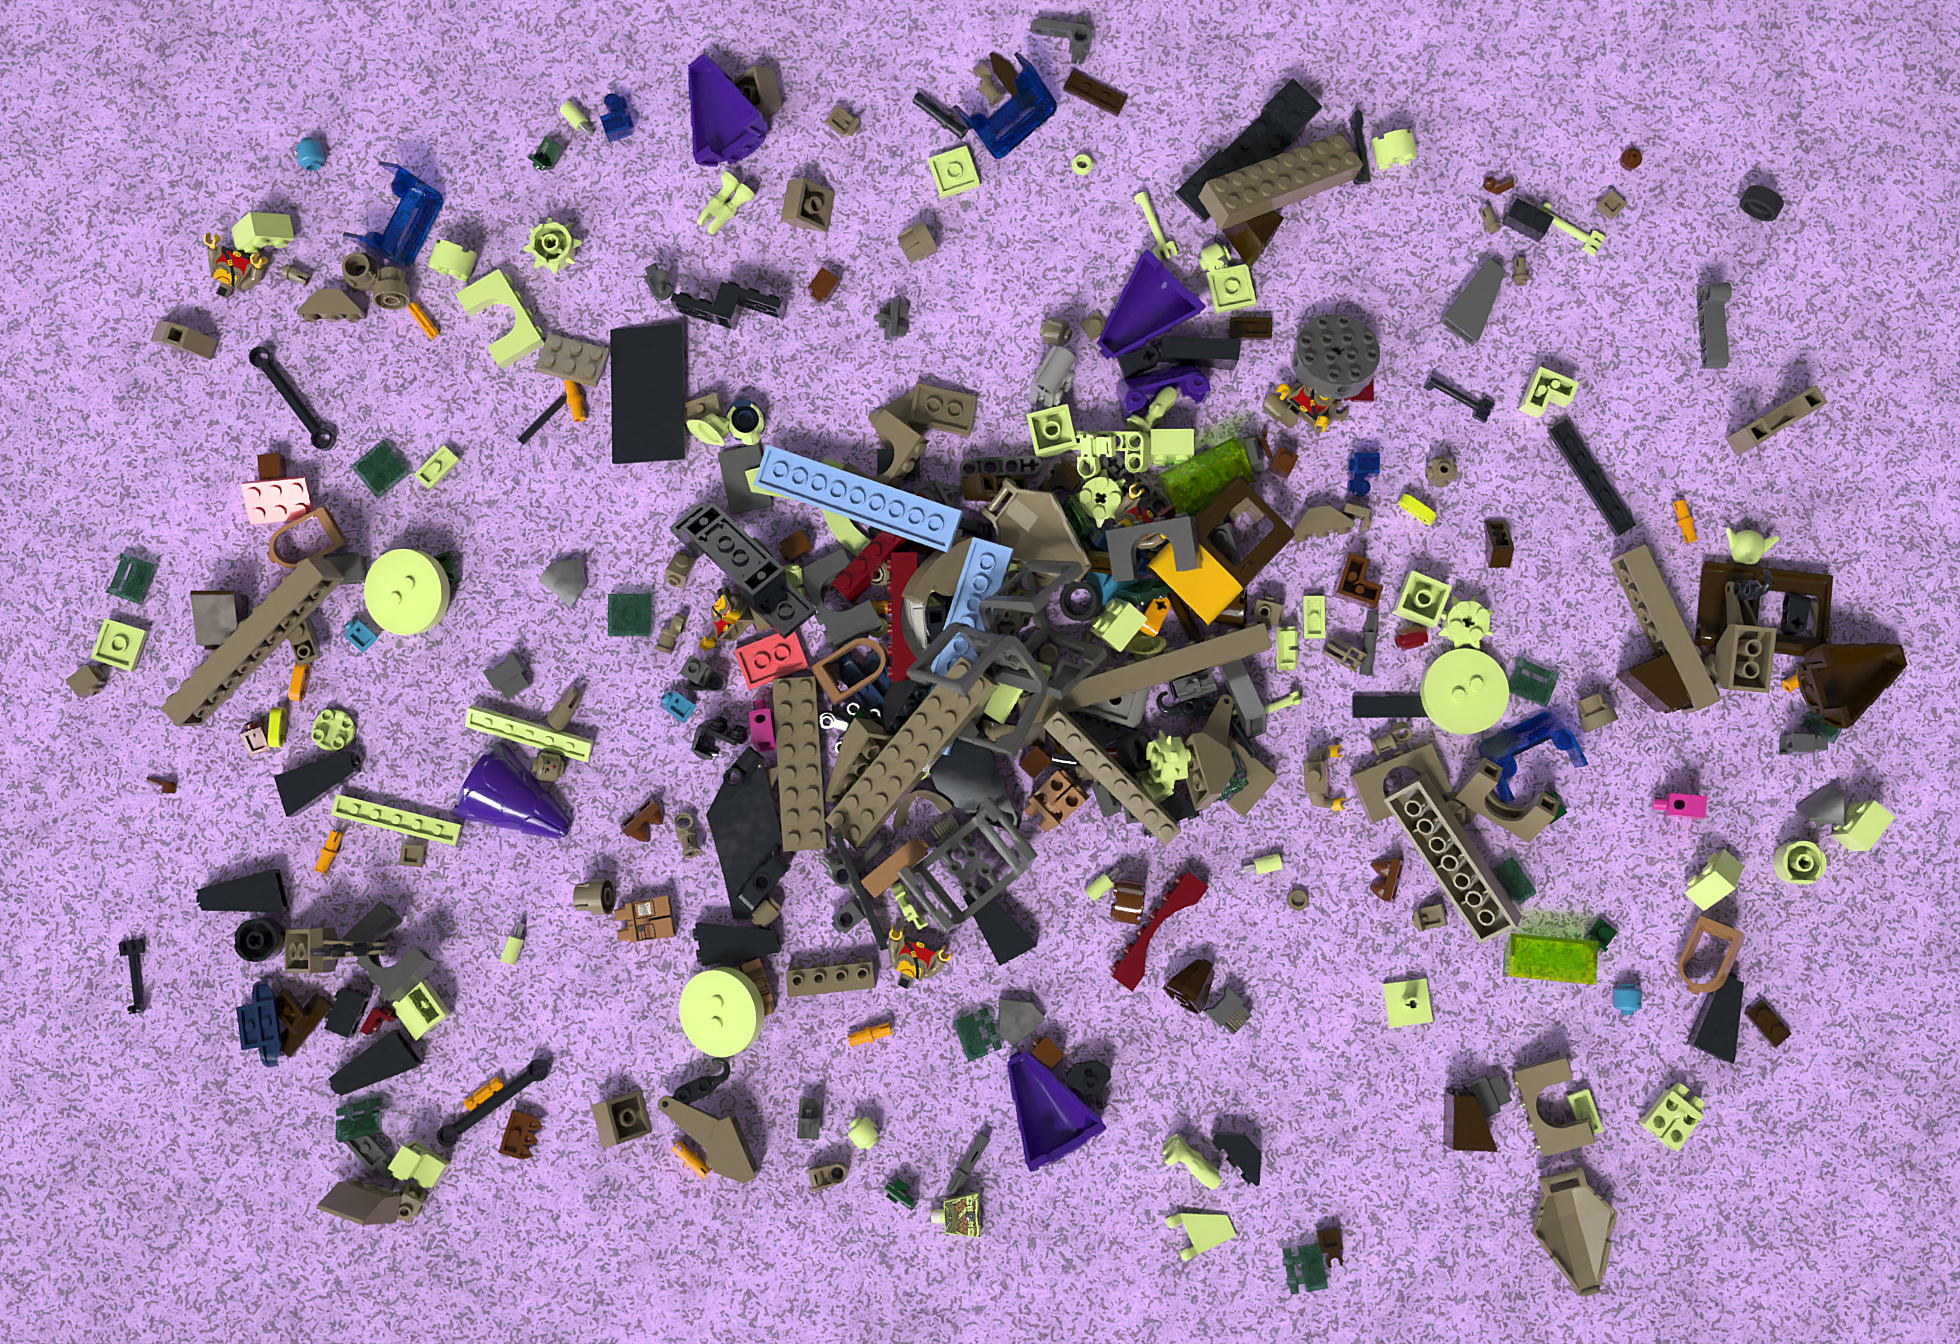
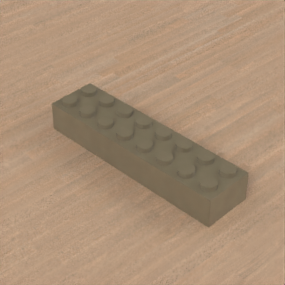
[1199,132,1363,230]
[1610,544,1721,714]
[772,676,828,852]
[1383,772,1522,944]

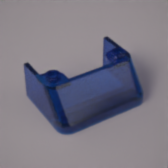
[953,52,1057,159]
[343,161,443,267]
[1478,712,1589,802]

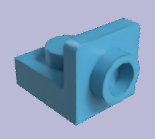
[343,617,378,653]
[659,689,696,723]

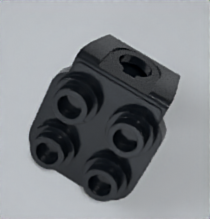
[691,716,749,760]

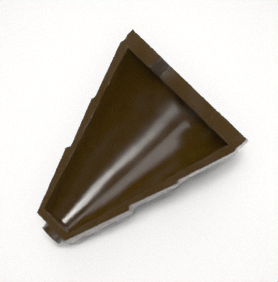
[1798,643,1908,729]

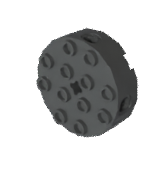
[1292,314,1380,399]

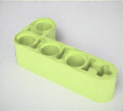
[1071,431,1150,473]

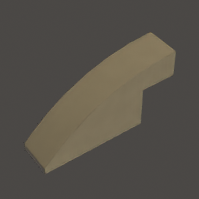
[901,536,977,604]

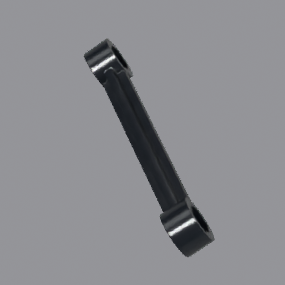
[249,347,335,451]
[437,1058,551,1147]

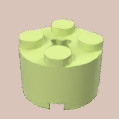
[1371,129,1418,171]
[428,239,477,282]
[1773,841,1827,884]

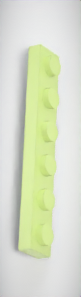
[465,705,594,762]
[330,794,463,846]

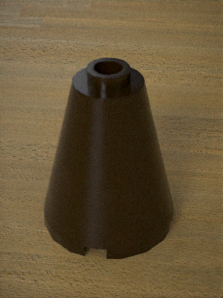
[1189,587,1247,629]

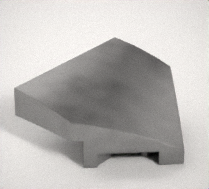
[912,479,960,508]
[538,558,588,606]
[1795,785,1849,828]
[996,998,1046,1047]

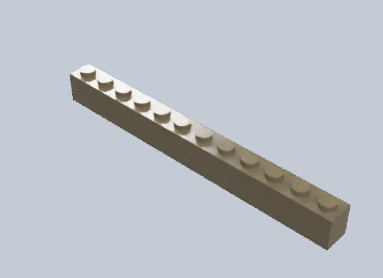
[1017,621,1272,724]

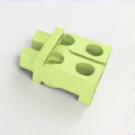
[1638,1082,1705,1151]

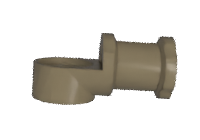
[973,63,1005,107]
[654,613,688,655]
[1370,721,1413,756]
[674,813,701,859]

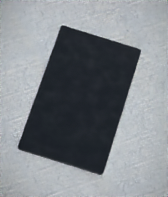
[610,324,686,464]

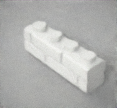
[901,598,932,667]

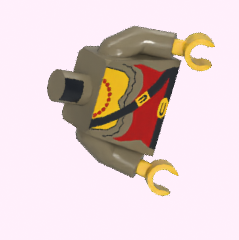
[203,232,268,299]
[1274,382,1337,432]
[1114,483,1166,549]
[699,587,754,652]
[1303,745,1346,811]
[888,925,954,989]

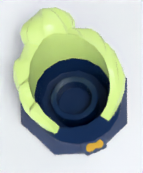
[726,398,766,445]

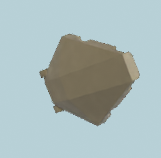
[981,478,1092,583]
[1530,1165,1618,1297]

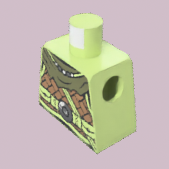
[931,1191,981,1237]

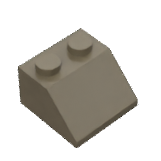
[733,65,783,117]
[780,177,835,232]
[591,1090,652,1148]

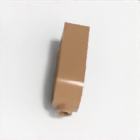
[267,504,347,569]
[812,638,888,705]
[861,837,929,898]
[1678,915,1745,995]

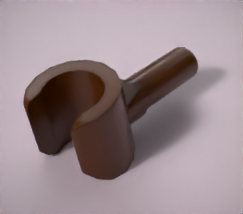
[1255,429,1273,459]
[146,776,176,794]

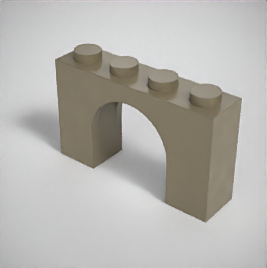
[1726,385,1828,456]
[843,409,929,489]
[1226,735,1278,817]
[1349,741,1453,824]
[1454,757,1560,843]
[1512,1054,1595,1157]

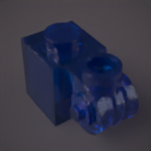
[600,93,634,143]
[1347,452,1380,497]

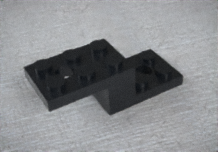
[670,281,786,331]

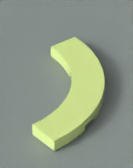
[822,457,871,557]

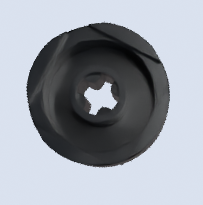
[234,918,284,962]

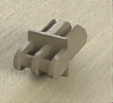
[1262,394,1298,428]
[1322,635,1367,673]

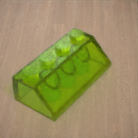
[1158,437,1255,515]
[1502,933,1598,985]

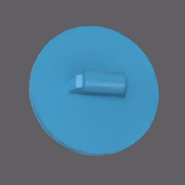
[1085,572,1138,606]

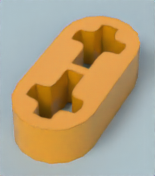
[288,661,311,702]

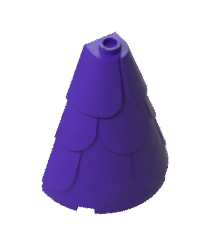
[688,53,768,167]
[1097,249,1207,360]
[453,741,571,839]
[1007,1051,1107,1173]

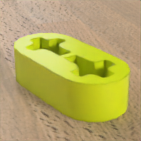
[1397,494,1437,525]
[268,707,287,747]

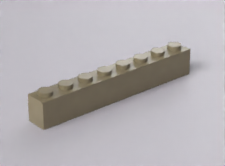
[1043,705,1182,846]

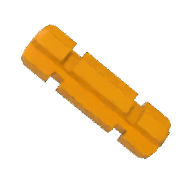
[407,302,439,340]
[463,1077,504,1111]

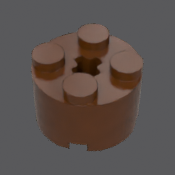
[1110,879,1146,925]

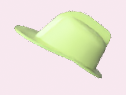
[687,413,730,446]
[1124,631,1167,662]

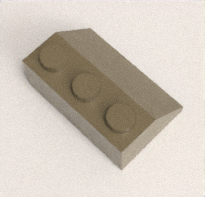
[316,1178,401,1225]

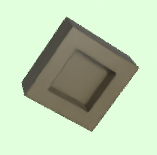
[1596,190,1627,221]
[1080,312,1106,342]
[399,844,425,868]

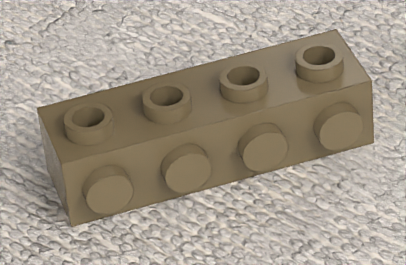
[786,958,876,997]

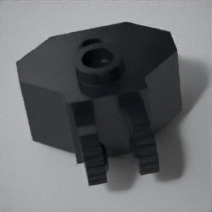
[1066,1060,1112,1110]

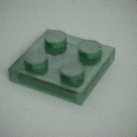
[350,440,412,499]
[1116,577,1174,606]
[607,594,652,637]

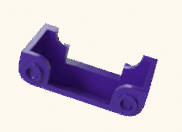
[1116,363,1211,423]

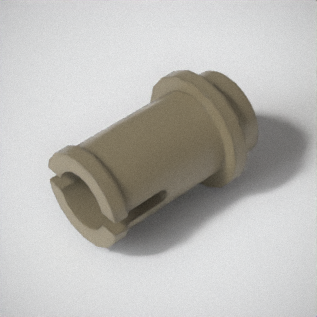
[1479,206,1501,235]
[1512,257,1529,286]
[282,264,311,286]

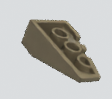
[824,718,895,803]

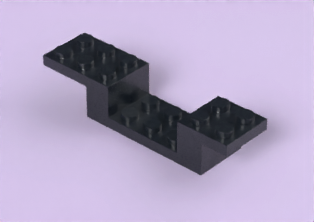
[1175,78,1323,223]
[669,502,817,640]

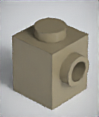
[65,664,107,698]

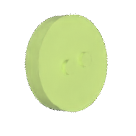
[364,549,450,635]
[1420,648,1509,735]
[679,967,764,1057]

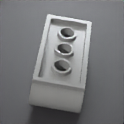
[1029,346,1076,410]
[1053,659,1151,731]

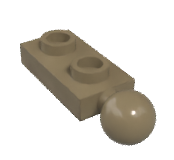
[685,393,724,426]

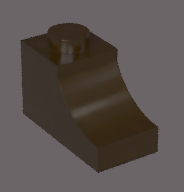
[1484,521,1514,568]

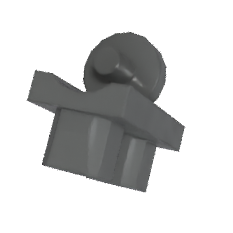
[643,263,675,301]
[873,298,908,341]
[1173,669,1217,702]
[797,1098,822,1140]

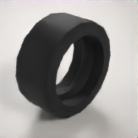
[1739,185,1784,222]
[1059,581,1102,622]
[1117,731,1152,772]

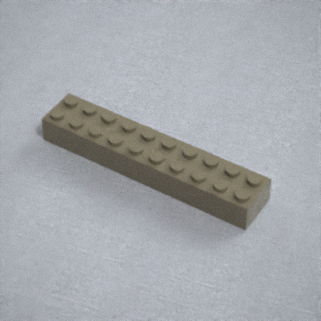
[161,558,345,727]
[825,656,1000,849]

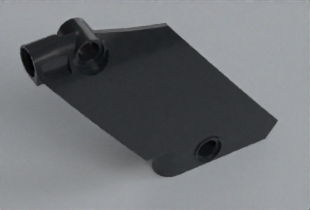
[917,706,1022,830]
[706,746,792,919]

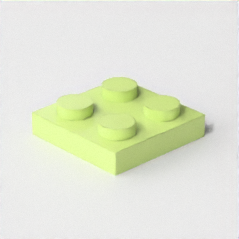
[927,146,980,199]
[1206,264,1257,314]
[90,618,148,672]

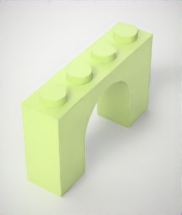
[455,269,545,369]

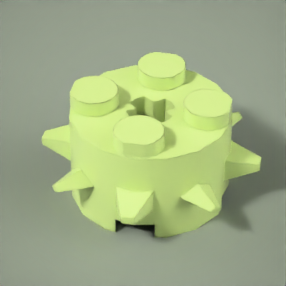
[524,218,582,274]
[1073,469,1125,528]
[1438,596,1493,650]
[1146,731,1191,790]

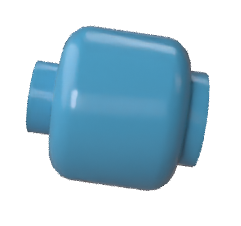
[295,137,325,171]
[1613,983,1642,1015]

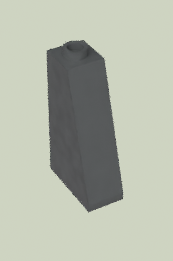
[1440,258,1506,346]
[1218,659,1267,739]

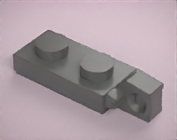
[342,1124,393,1180]

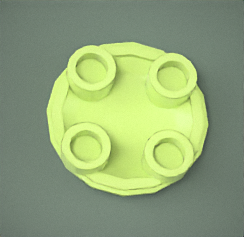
[311,709,355,752]

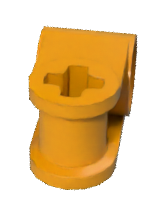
[1139,595,1170,638]

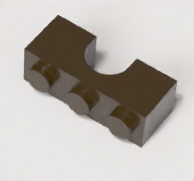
[1038,460,1083,495]
[962,472,1027,503]

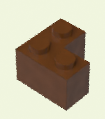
[1332,553,1383,609]

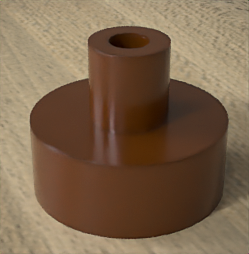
[1619,148,1642,171]

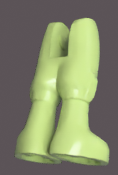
[697,171,755,235]
[1125,386,1177,443]
[1161,1134,1221,1189]

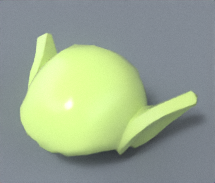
[1726,527,1779,566]

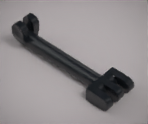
[1349,110,1371,185]
[1423,375,1495,423]
[119,938,145,1015]

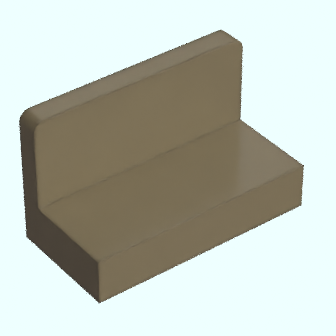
[1227,498,1265,524]

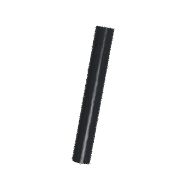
[517,395,566,445]
[1230,715,1258,758]

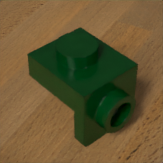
[528,136,565,171]

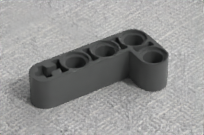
[1696,282,1732,369]
[1102,454,1169,517]
[960,455,1042,502]

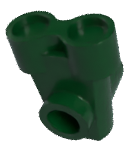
[884,1177,918,1211]

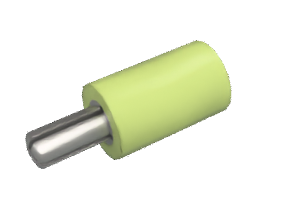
[560,101,594,137]
[1240,853,1282,875]
[1084,867,1122,902]
[500,923,525,965]

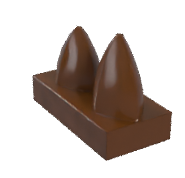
[620,797,663,842]
[1369,858,1404,904]

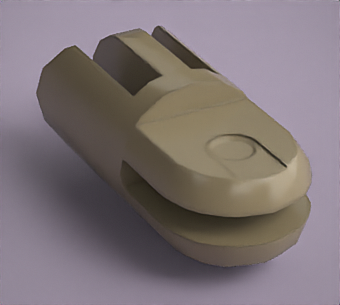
[546,687,583,731]

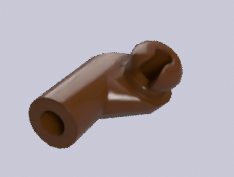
[1483,176,1515,195]

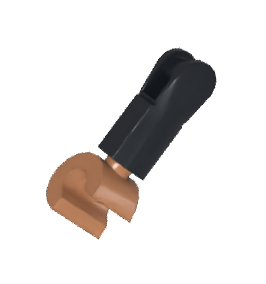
[958,517,994,539]

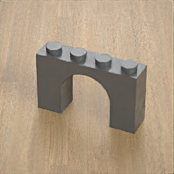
[1106,513,1202,582]
[799,548,882,648]
[342,901,438,1002]

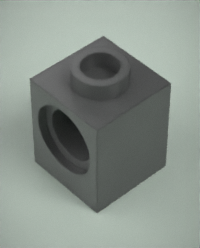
[679,655,714,687]
[831,901,866,934]

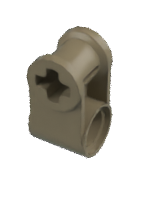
[805,1161,849,1192]

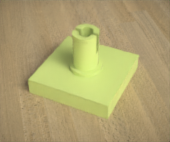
[1382,978,1433,1028]

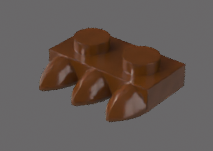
[498,1109,542,1159]

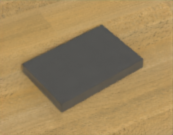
[717,444,772,515]

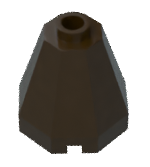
[1162,958,1215,1015]

